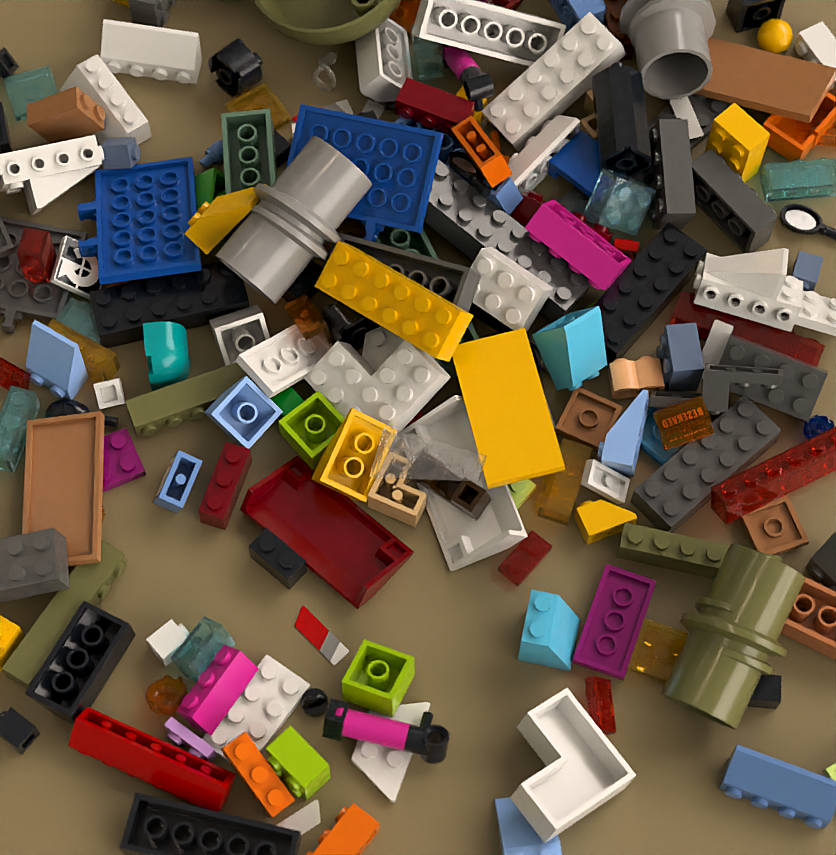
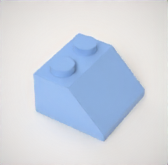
[204,376,283,449]

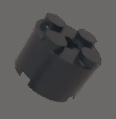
[208,38,263,97]
[321,301,380,351]

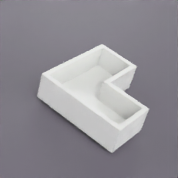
[304,340,451,437]
[510,688,636,843]

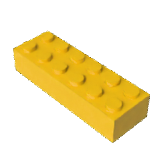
[315,241,474,362]

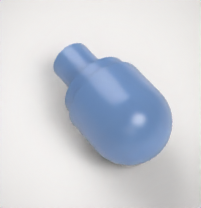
[199,140,224,168]

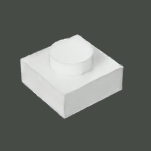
[93,378,126,409]

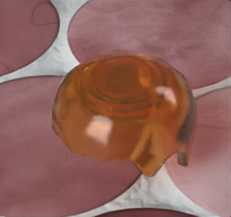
[145,674,188,715]

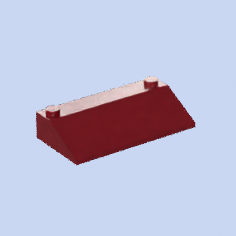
[240,456,414,609]

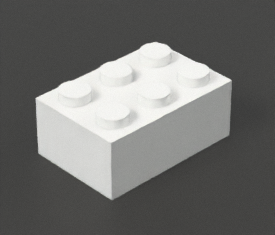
[470,247,553,331]

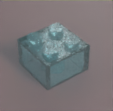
[583,168,656,236]

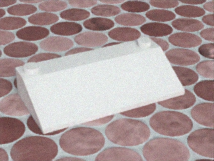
[398,395,528,571]

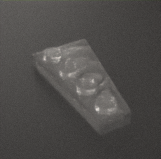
[369,426,486,482]

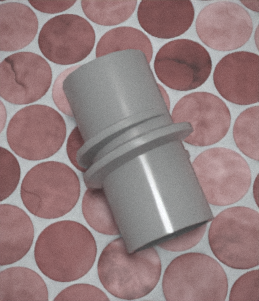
[619,0,716,99]
[215,136,372,304]

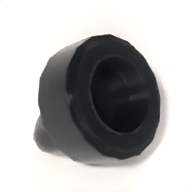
[301,688,328,717]

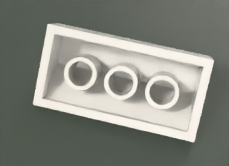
[355,18,412,102]
[101,19,202,84]
[60,54,152,146]
[508,115,580,193]

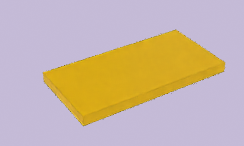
[452,328,565,489]

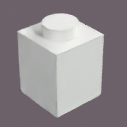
[146,619,191,667]

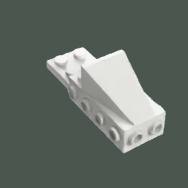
[0,135,104,216]
[693,248,836,336]

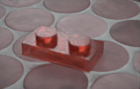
[0,357,31,398]
[498,530,552,587]
[585,676,616,735]

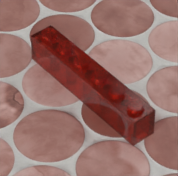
[669,291,825,367]
[711,426,836,524]

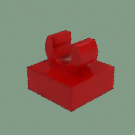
[613,237,639,262]

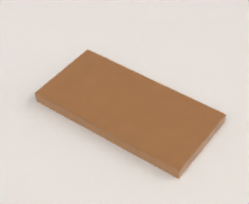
[694,38,836,123]
[22,411,105,566]

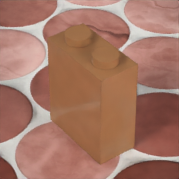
[27,87,106,144]

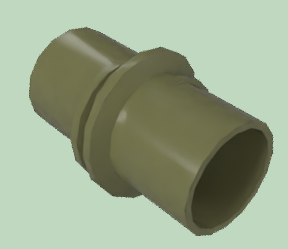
[661,544,805,730]

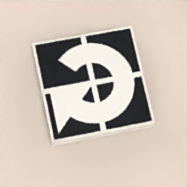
[50,235,102,301]

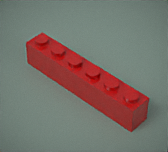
[68,707,236,812]

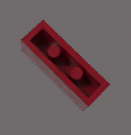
[395,77,475,136]
[198,442,252,530]

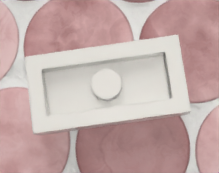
[581,459,630,504]

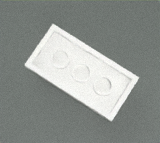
[236,318,333,398]
[202,654,311,764]

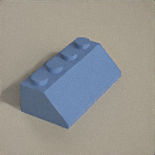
[719,744,836,829]

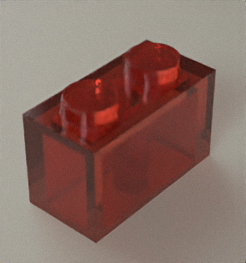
[17,227,57,283]

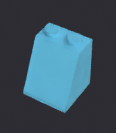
[532,306,607,391]
[517,589,580,671]

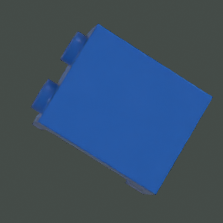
[548,130,626,207]

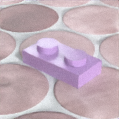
[164,717,217,762]

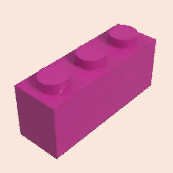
[176,645,259,735]

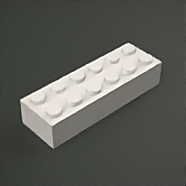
[412,0,566,66]
[482,12,626,153]

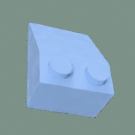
[25,320,89,400]
[597,389,649,477]
[494,797,562,855]

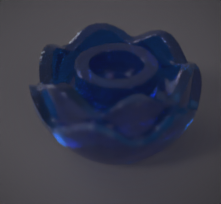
[803,415,836,446]

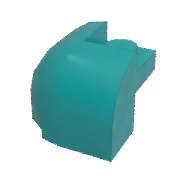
[143,322,191,391]

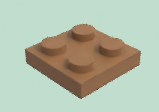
[555,387,623,451]
[738,495,809,556]

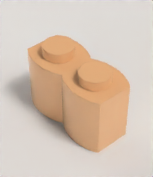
[607,356,665,399]

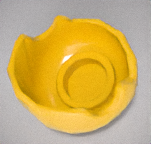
[757,18,793,54]

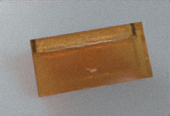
[284,294,333,344]
[653,396,714,450]

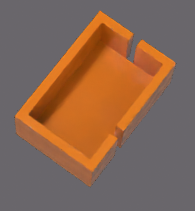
[762,92,836,166]

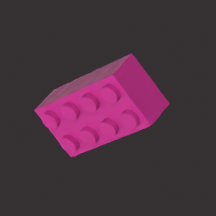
[525,199,632,291]

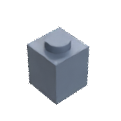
[100,137,141,169]
[791,251,824,291]

